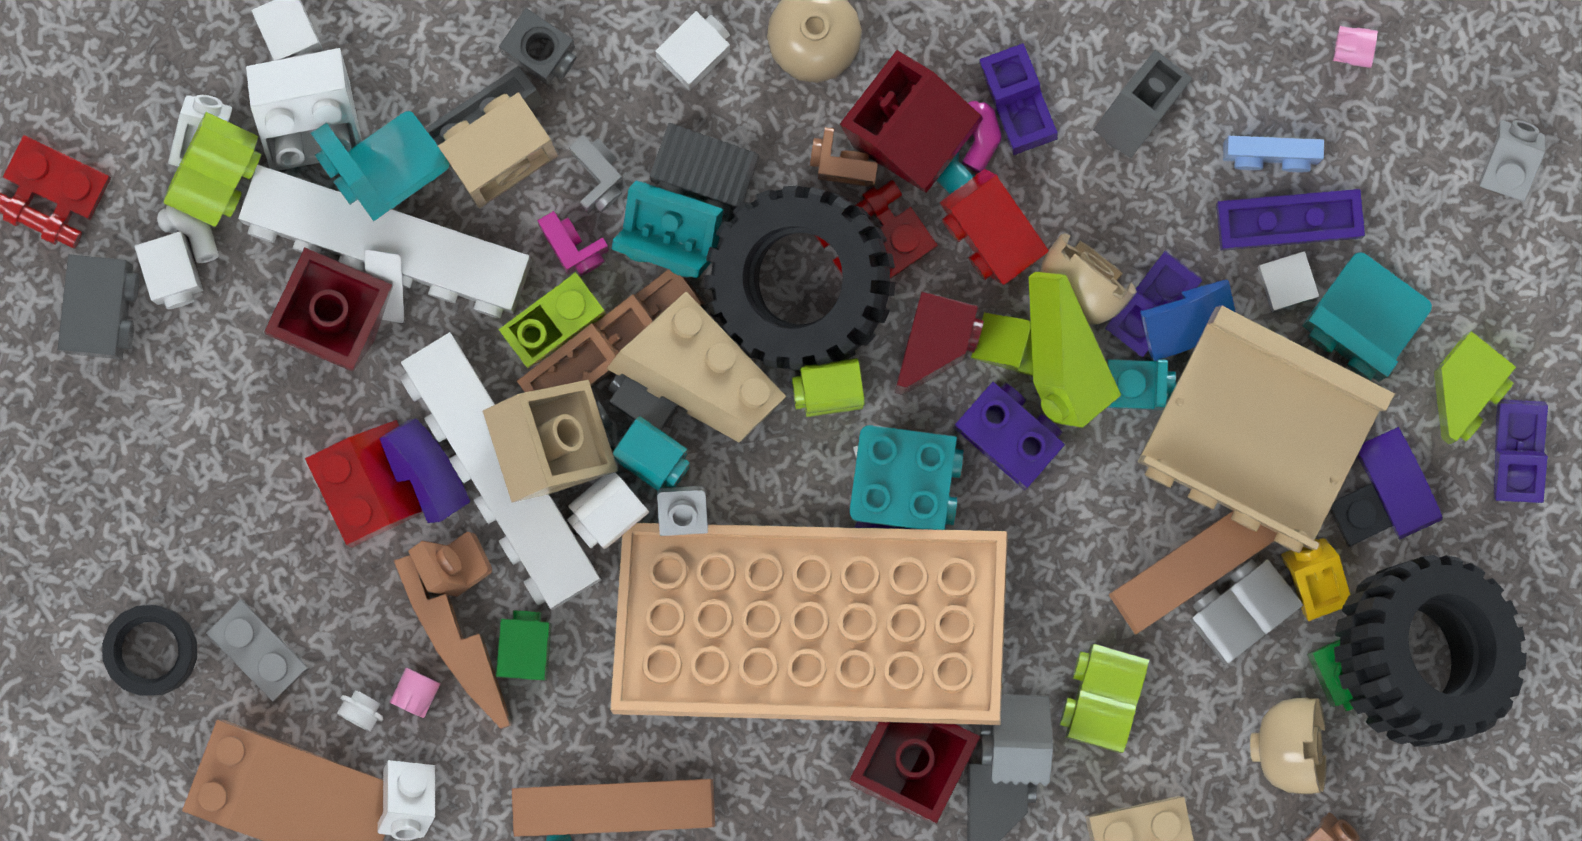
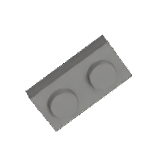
[206,599,309,702]

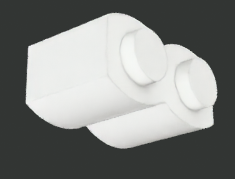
[567,473,649,550]

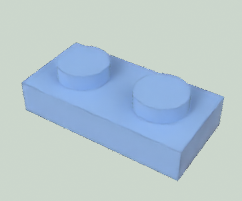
[1223,136,1324,172]

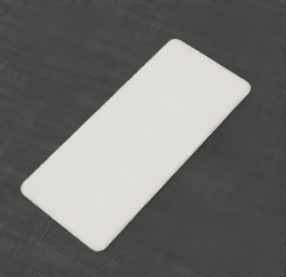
[364,249,404,323]

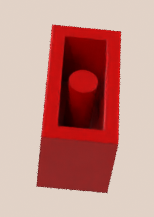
[939,169,1049,285]

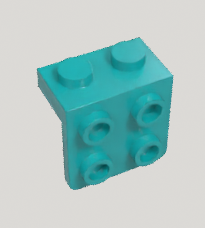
[311,111,450,222]
[1302,252,1432,382]
[849,425,964,530]

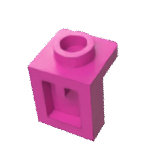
[537,211,609,276]

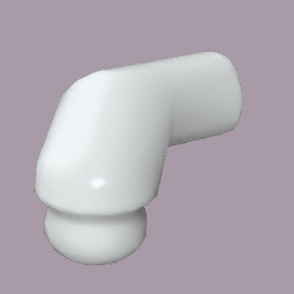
[157,205,219,263]

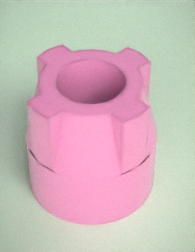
[1333,26,1378,68]
[390,668,441,718]

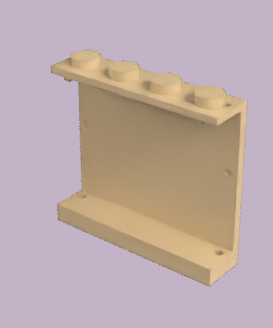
[1138,306,1395,554]

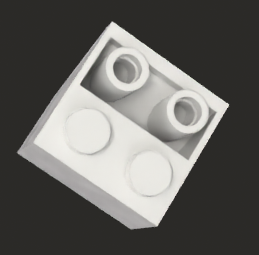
[246,48,362,171]

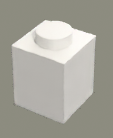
[251,0,323,61]
[655,11,730,91]
[134,232,203,309]

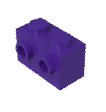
[953,382,1065,490]

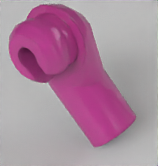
[962,101,1002,173]

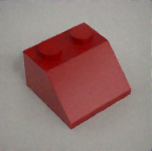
[305,420,423,547]

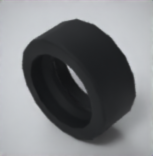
[102,605,197,696]

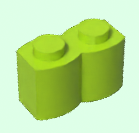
[163,112,261,227]
[792,358,865,417]
[1060,644,1149,753]

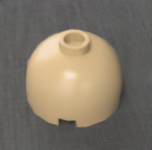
[767,0,862,83]
[1040,233,1137,325]
[1250,698,1327,794]

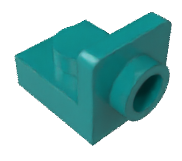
[1107,359,1176,411]

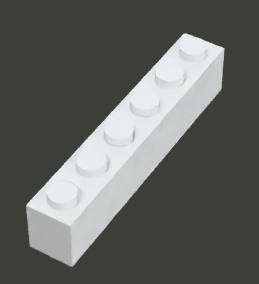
[238,165,532,319]
[399,332,601,610]

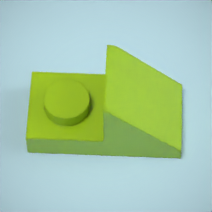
[971,312,1033,377]

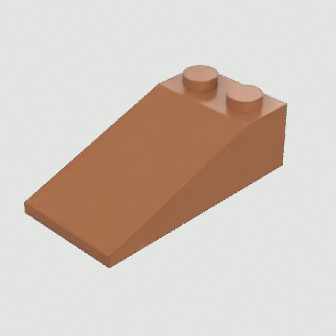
[182,720,386,841]

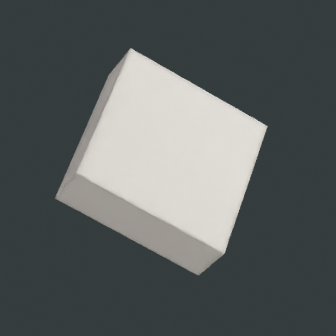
[1258,251,1319,312]

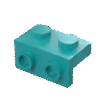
[612,180,724,278]

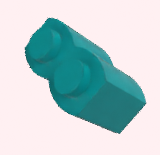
[613,416,690,491]

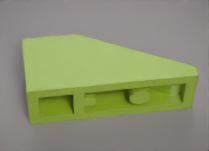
[1029,272,1121,428]

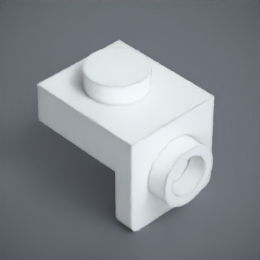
[378,760,435,840]

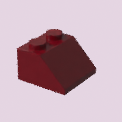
[894,292,984,395]
[849,722,980,824]

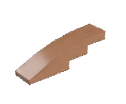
[517,269,705,392]
[1109,511,1277,635]
[394,555,512,729]
[512,779,715,837]

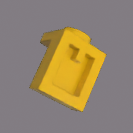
[1281,538,1350,621]

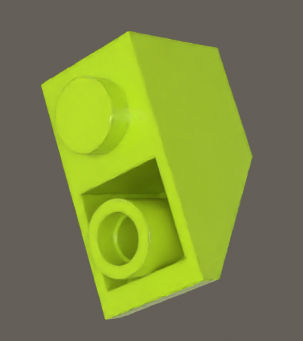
[498,272,606,369]
[1434,331,1516,444]

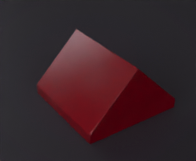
[264,247,393,372]

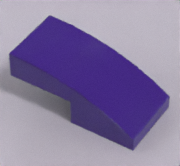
[979,43,1058,156]
[1105,250,1203,357]
[1494,400,1548,503]
[379,418,471,523]
[1357,427,1443,540]

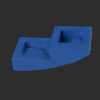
[1140,279,1236,361]

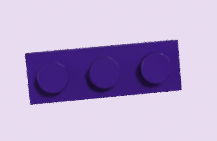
[1216,189,1365,251]

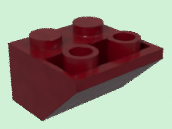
[840,50,983,193]

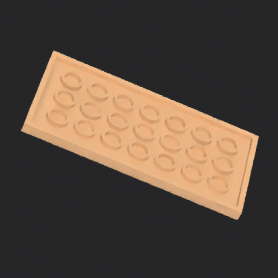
[610,523,1008,725]

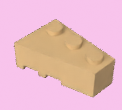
[607,292,786,442]

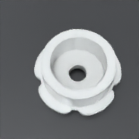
[337,690,383,732]

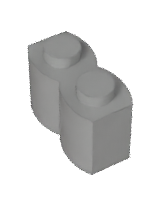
[1189,559,1303,665]

